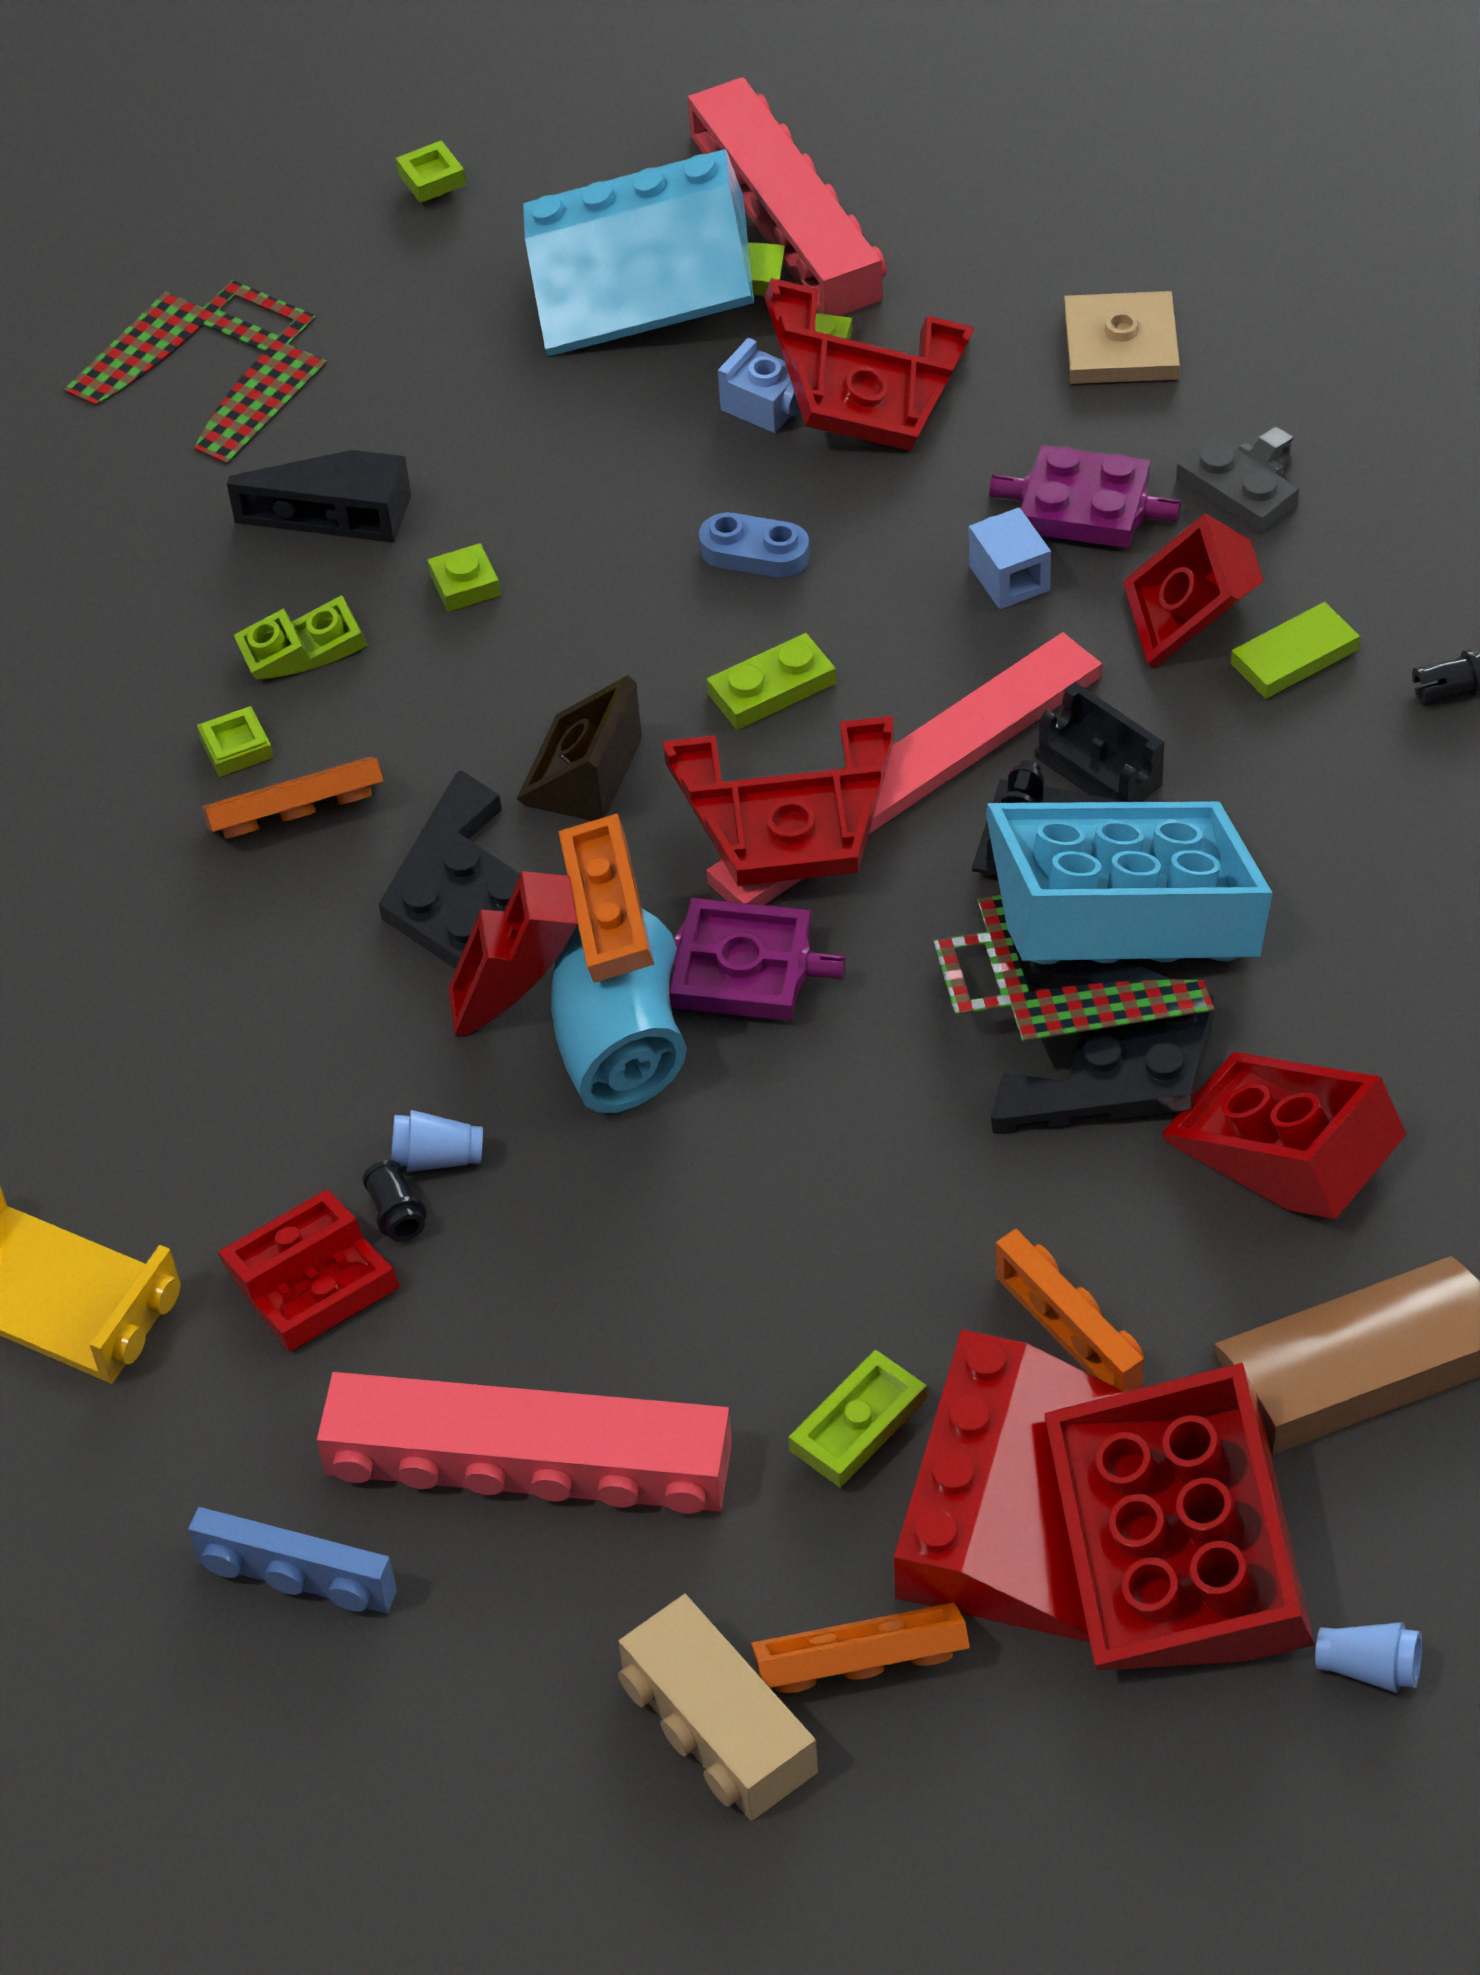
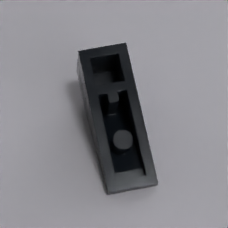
[226,450,411,543]

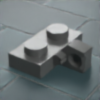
[1176,427,1299,534]

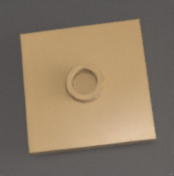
[1064,291,1180,384]

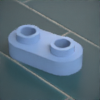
[699,513,810,578]

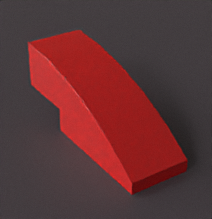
[448,871,578,1037]

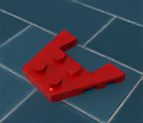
[765,278,973,451]
[663,716,894,886]

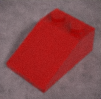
[1162,1051,1407,1220]

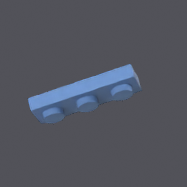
[188,1506,397,1614]

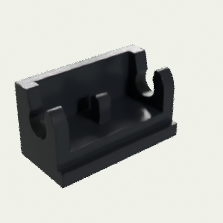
[1035,682,1165,802]

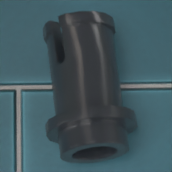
[1412,649,1480,704]
[362,1160,427,1242]

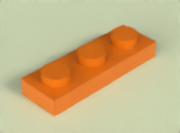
[201,756,384,838]
[558,813,655,983]
[996,1228,1145,1392]
[751,1603,970,1693]

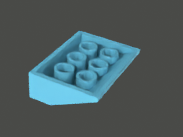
[523,149,754,357]
[986,801,1273,964]

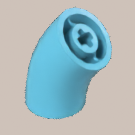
[551,908,687,1113]

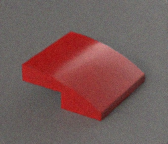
[218,1189,400,1352]

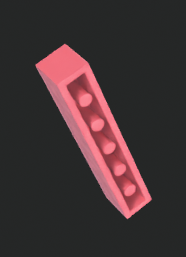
[688,77,887,316]
[317,1372,732,1514]

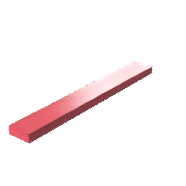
[706,632,1102,905]

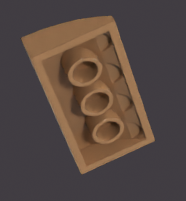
[1214,1256,1480,1455]

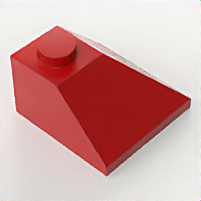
[1123,513,1264,668]

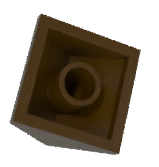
[517,675,642,821]

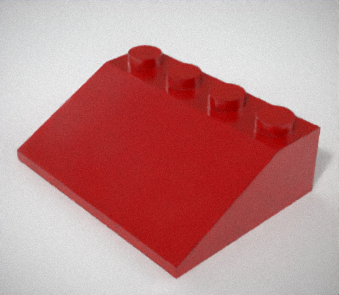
[894,1329,1125,1643]
[1044,1362,1315,1671]

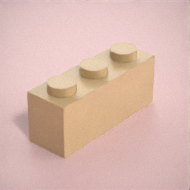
[618,1593,818,1822]

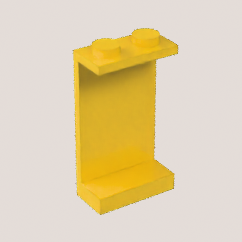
[0,1186,181,1384]

